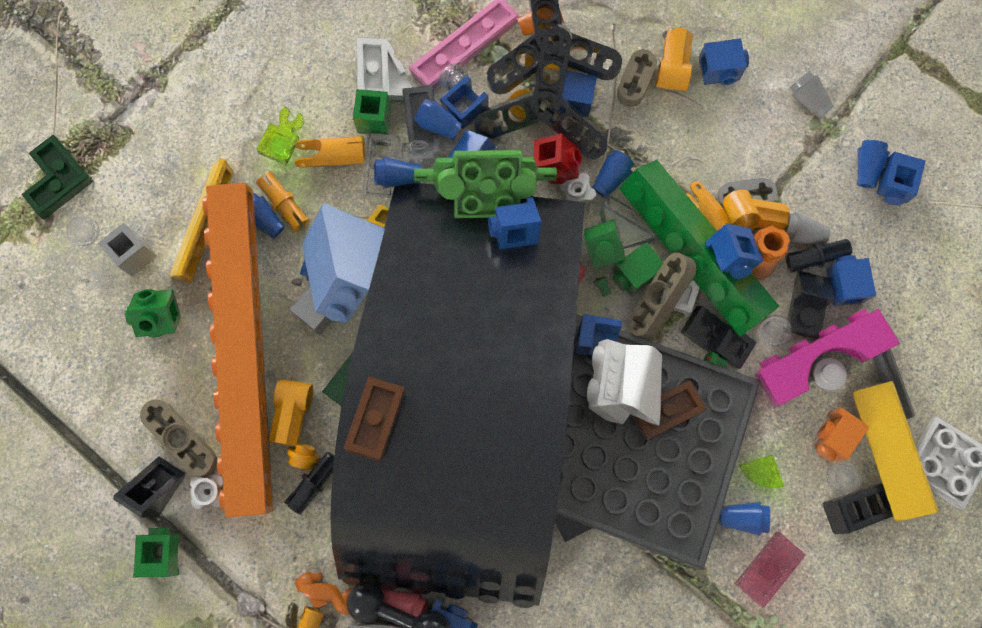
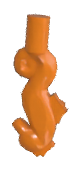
[294,572,353,615]

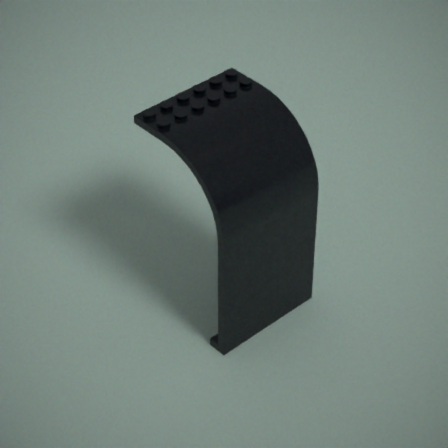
[330,183,585,608]

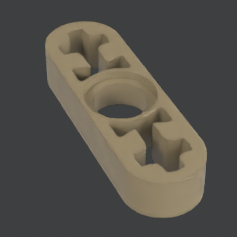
[628,253,696,339]
[140,399,217,477]

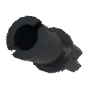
[785,239,853,273]
[284,452,335,515]

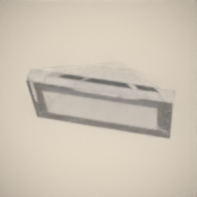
[598,195,657,249]

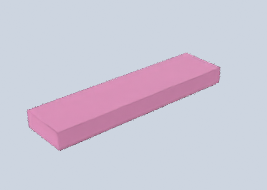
[409,0,520,90]

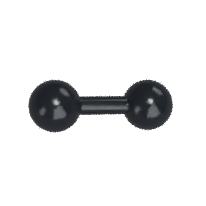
[346,582,451,628]

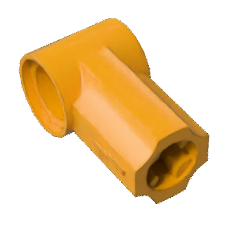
[656,28,693,92]
[723,190,790,230]
[268,379,314,447]

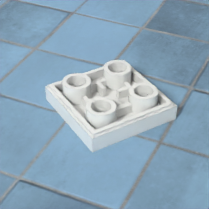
[916,416,982,509]

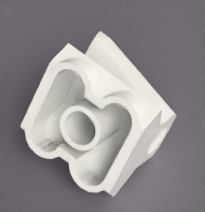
[587,339,662,425]

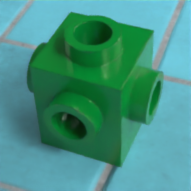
[125,289,181,338]

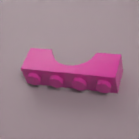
[755,308,900,408]

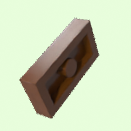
[343,377,406,462]
[631,380,707,441]

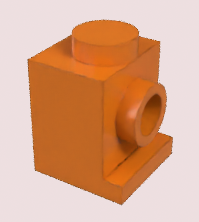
[815,407,869,462]

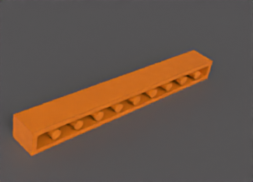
[202,183,273,518]

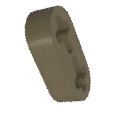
[617,49,657,107]

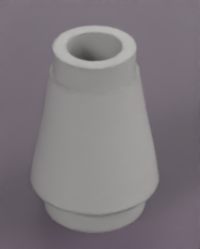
[789,71,834,118]
[784,212,830,245]

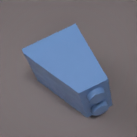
[302,203,385,324]

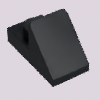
[785,271,835,339]

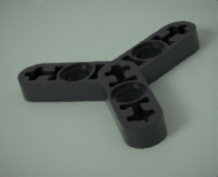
[487,0,622,95]
[474,24,608,159]

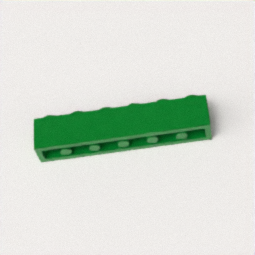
[618,160,780,337]

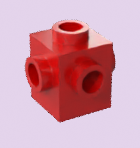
[533,133,582,185]

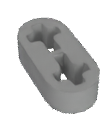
[715,178,777,208]

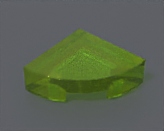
[739,454,784,488]

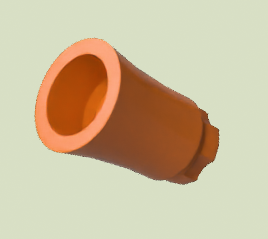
[752,226,790,280]

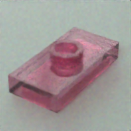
[734,532,806,608]

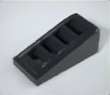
[823,483,893,534]

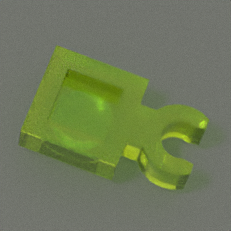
[256,107,305,166]

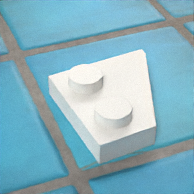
[356,38,412,101]

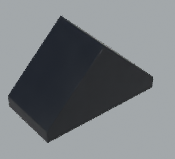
[113,456,186,518]

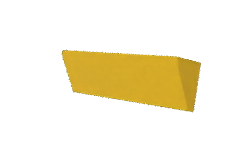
[169,158,234,284]
[852,381,939,522]

